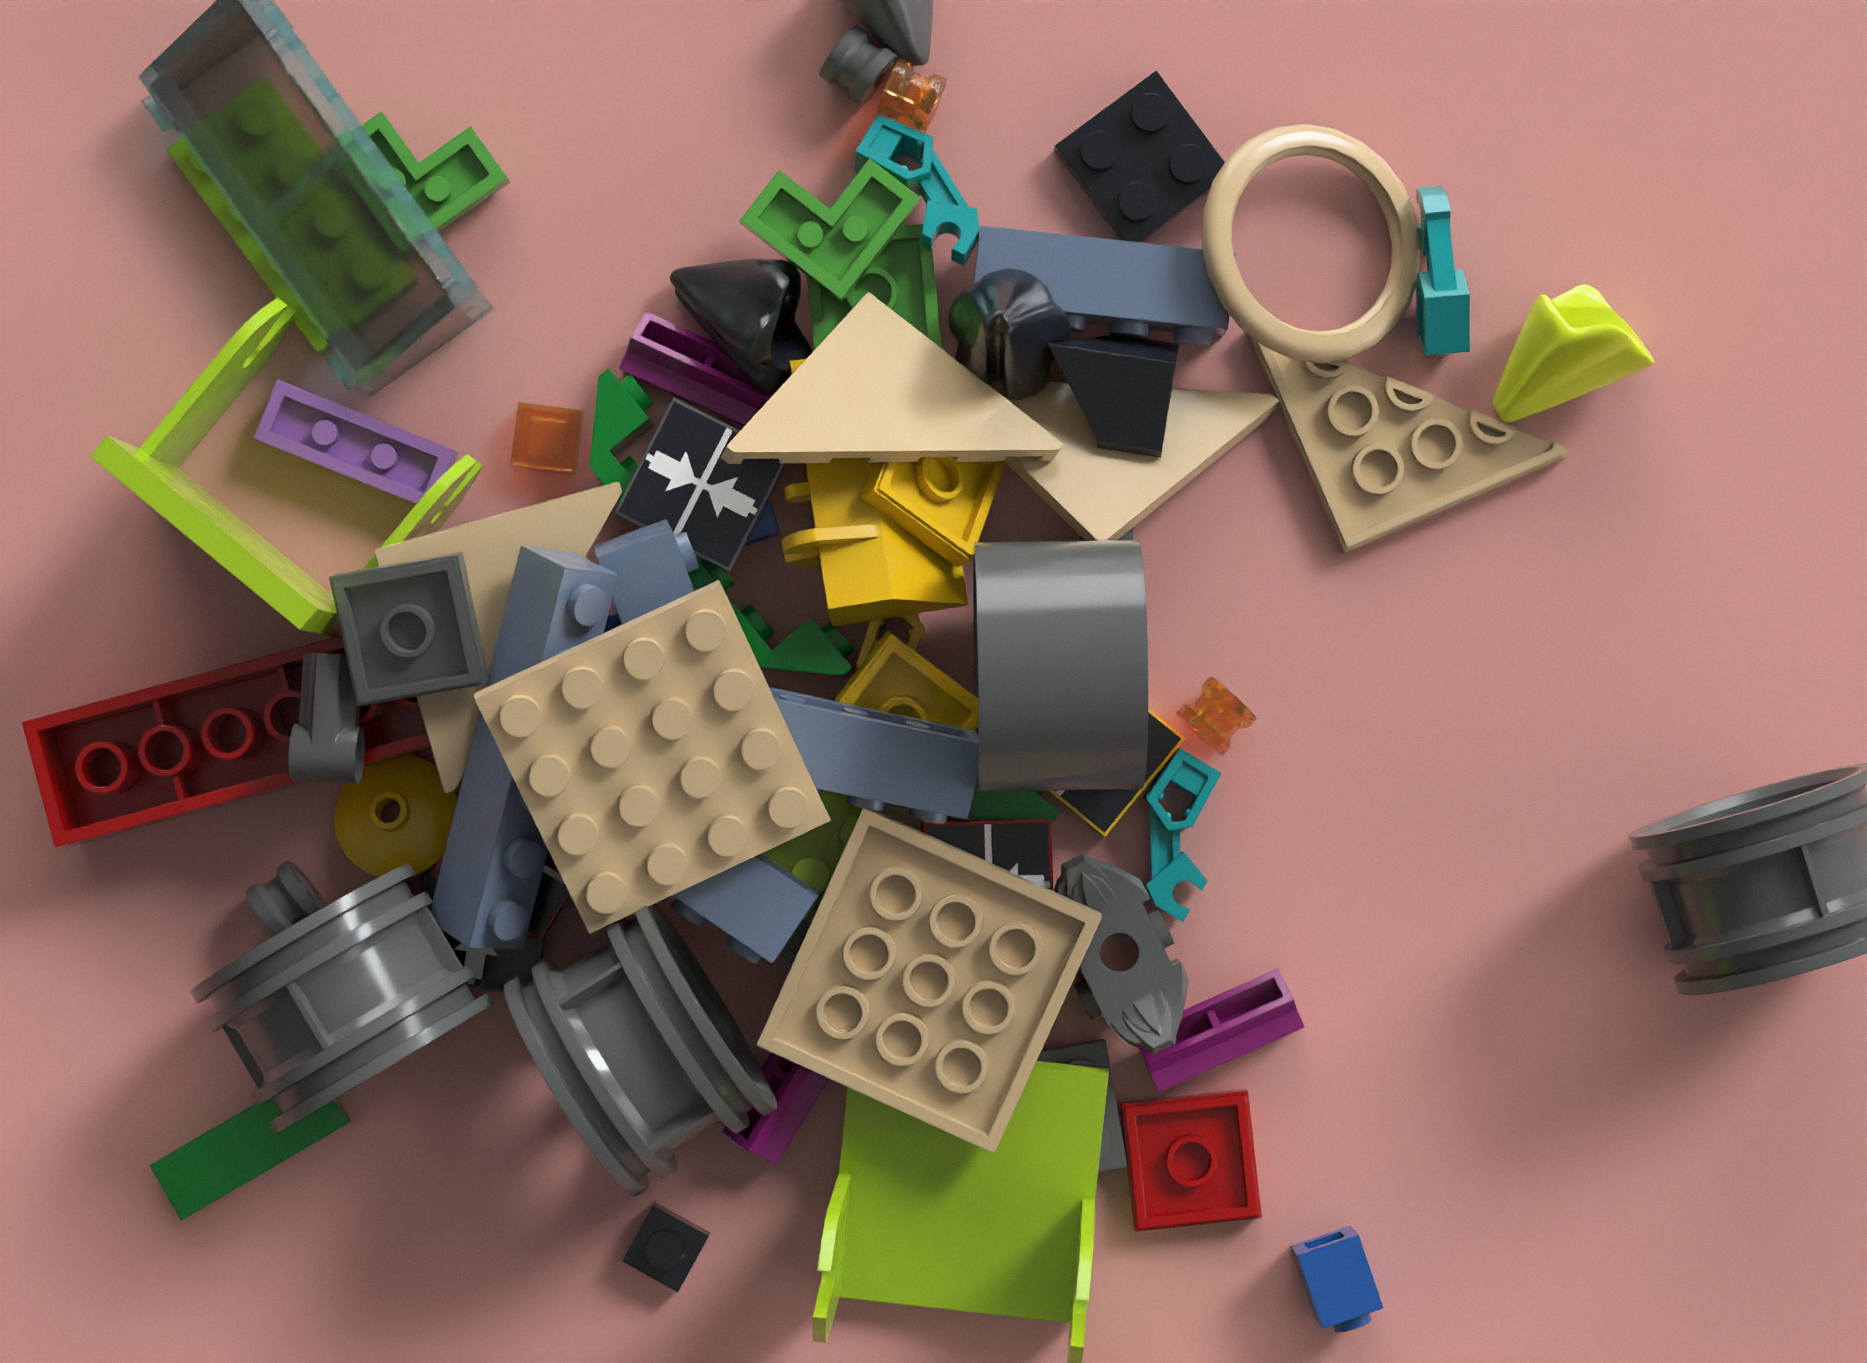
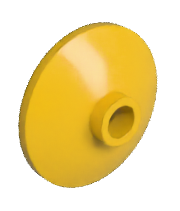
[334,755,458,878]

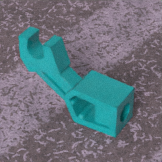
[855,113,980,266]
[1416,186,1470,355]
[1143,748,1221,922]

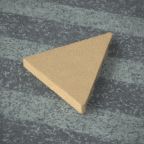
[721,292,1064,464]
[1247,334,1570,554]
[990,381,1279,541]
[373,482,622,793]

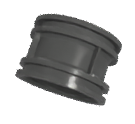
[1628,763,1867,995]
[190,863,493,1135]
[504,903,777,1197]

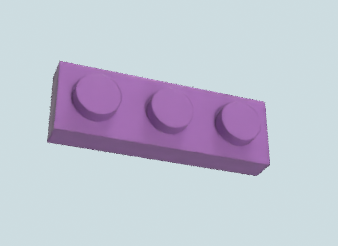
[253,379,458,504]

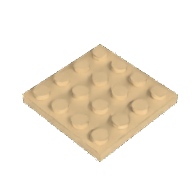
[474,580,831,934]
[756,807,1102,1153]

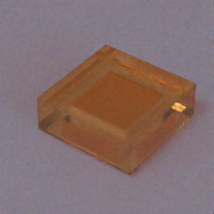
[510,402,584,475]

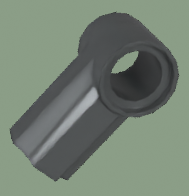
[288,653,365,784]

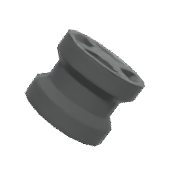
[819,24,898,107]
[246,860,325,935]

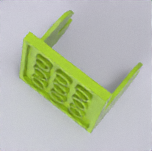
[90,298,483,637]
[812,1061,1109,1363]

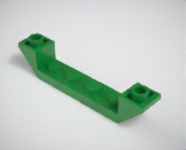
[589,368,855,677]

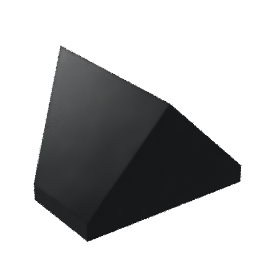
[1048,335,1179,458]

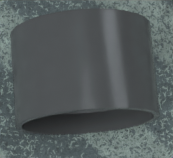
[973,540,1148,792]

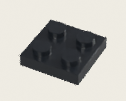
[1054,70,1225,242]

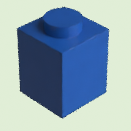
[1291,1226,1384,1333]

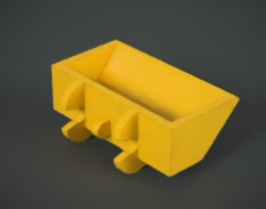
[781,359,968,627]

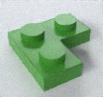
[330,111,510,255]
[740,158,921,302]

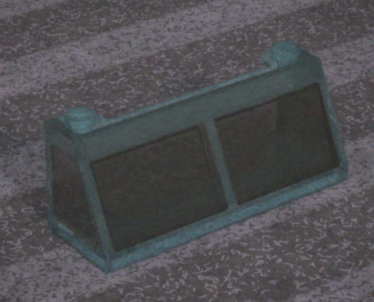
[138,0,495,396]

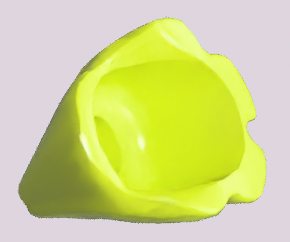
[1492,284,1655,423]

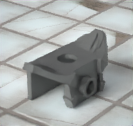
[1054,854,1189,1055]

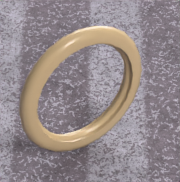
[1201,123,1421,363]

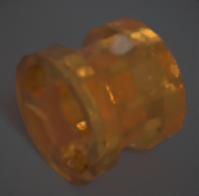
[875,59,947,133]
[1175,676,1257,756]

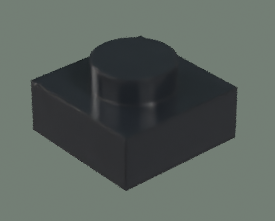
[622,1202,710,1292]

